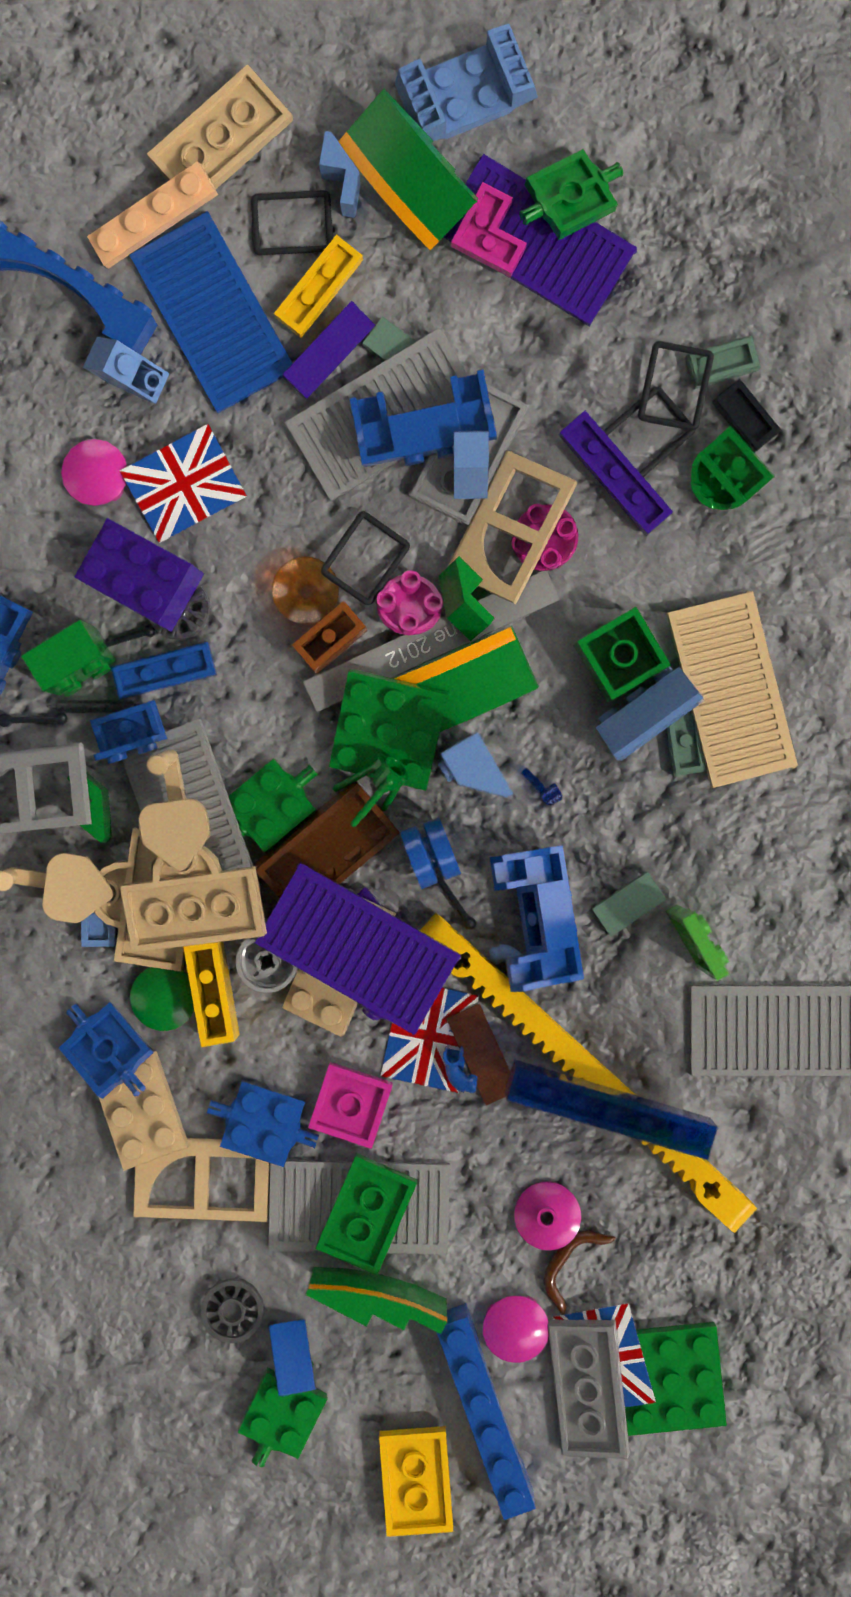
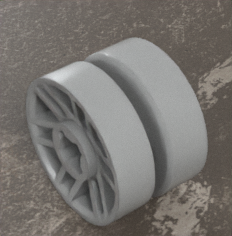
[236,937,299,993]

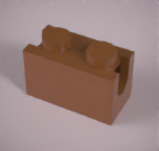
[292,601,368,674]

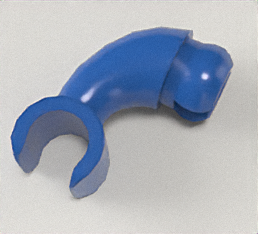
[443,1045,478,1093]

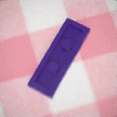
[282,301,376,399]

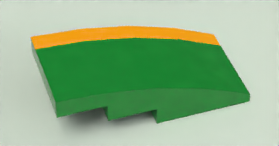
[338,89,478,251]
[392,625,539,732]
[305,1267,447,1334]

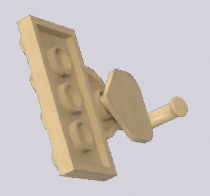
[120,749,267,953]
[0,827,192,971]

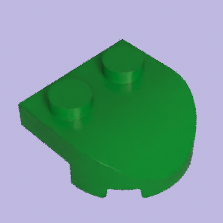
[691,426,775,510]

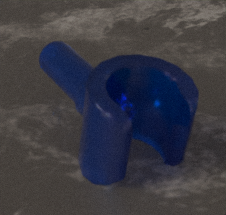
[521,768,563,805]

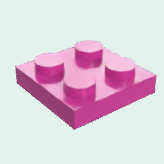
[308,1062,393,1149]

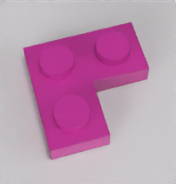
[451,182,527,278]

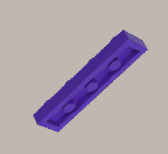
[559,410,673,536]

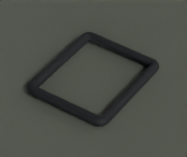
[251,190,333,256]
[638,341,714,431]
[604,387,695,477]
[321,511,410,605]

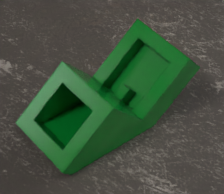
[438,556,495,641]
[67,772,112,843]

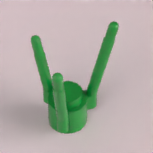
[332,757,408,827]

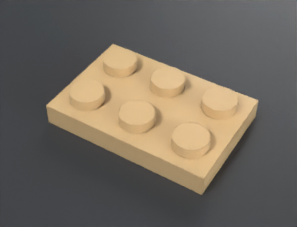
[99,1051,189,1171]

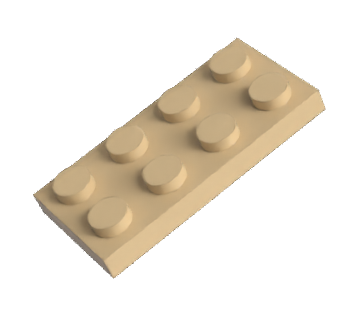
[147,64,293,189]
[282,897,397,1037]

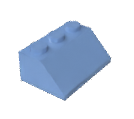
[596,666,704,761]
[438,732,513,797]

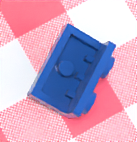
[90,700,167,764]

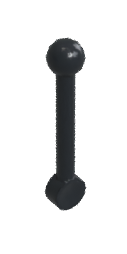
[104,624,157,647]
[0,712,68,727]
[435,870,476,930]

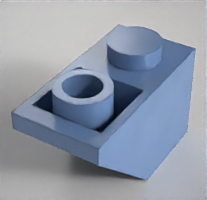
[83,337,170,404]

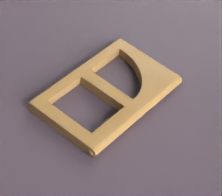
[448,450,578,604]
[134,1138,270,1222]

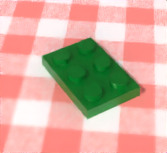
[315,1153,418,1275]

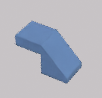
[319,131,361,218]
[454,431,489,499]

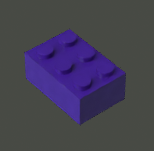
[74,518,204,632]

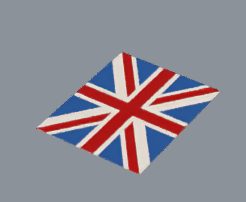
[120,424,247,543]
[381,988,479,1093]
[552,1303,656,1407]

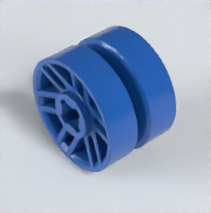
[400,817,461,889]

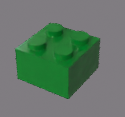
[573,607,671,703]
[21,620,116,697]

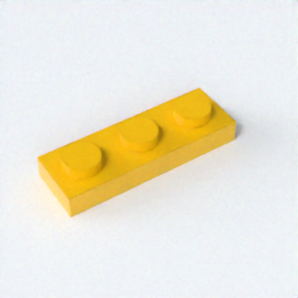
[274,234,363,338]

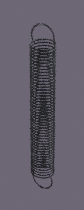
[47,700,140,713]

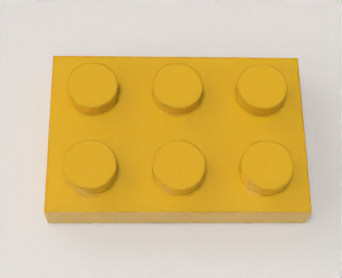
[379,1426,453,1537]

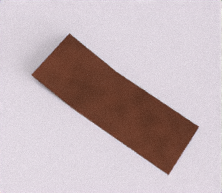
[446,1003,519,1106]

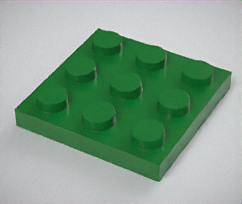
[329,669,449,791]
[625,1322,727,1436]

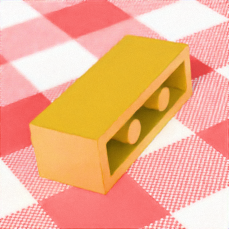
[183,941,240,1047]

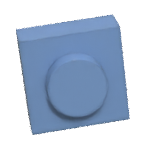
[81,912,117,947]

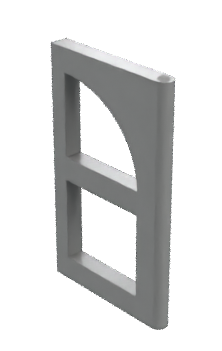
[0,743,92,834]

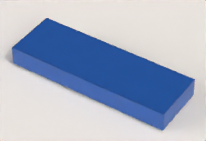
[111,642,217,700]

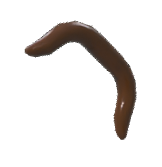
[543,1230,616,1315]

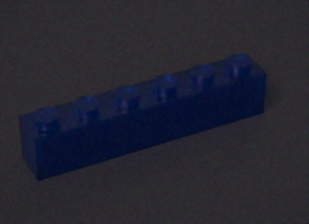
[505,1059,718,1160]

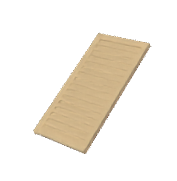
[666,591,798,788]

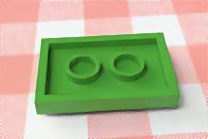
[666,905,729,981]

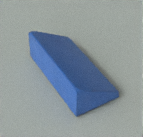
[269,1319,316,1397]

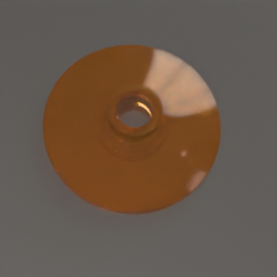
[272,556,339,624]

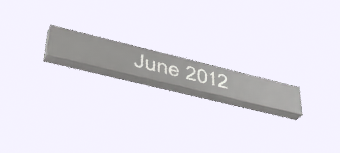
[303,570,560,713]

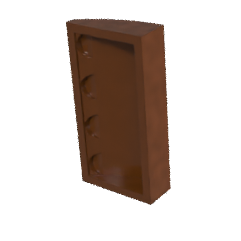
[253,781,400,898]

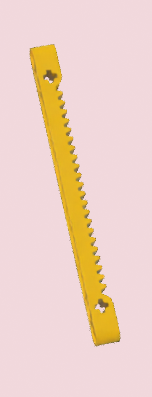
[419,913,757,1233]

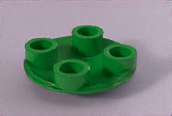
[130,967,194,1031]

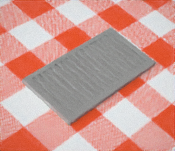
[285,327,468,501]
[122,719,261,890]
[689,985,851,1076]
[267,1160,450,1255]

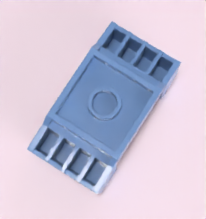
[395,24,538,141]

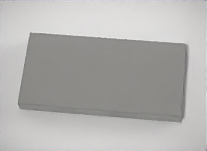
[409,375,529,527]
[548,1320,630,1459]

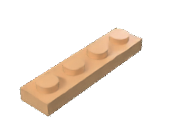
[87,161,218,269]

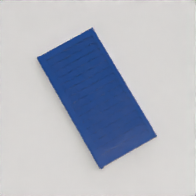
[130,211,293,413]

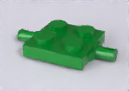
[519,149,623,240]
[228,758,318,853]
[238,1362,327,1467]

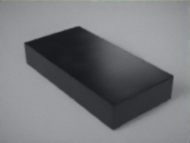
[711,378,782,453]

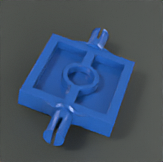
[58,1002,154,1099]
[207,1081,319,1167]

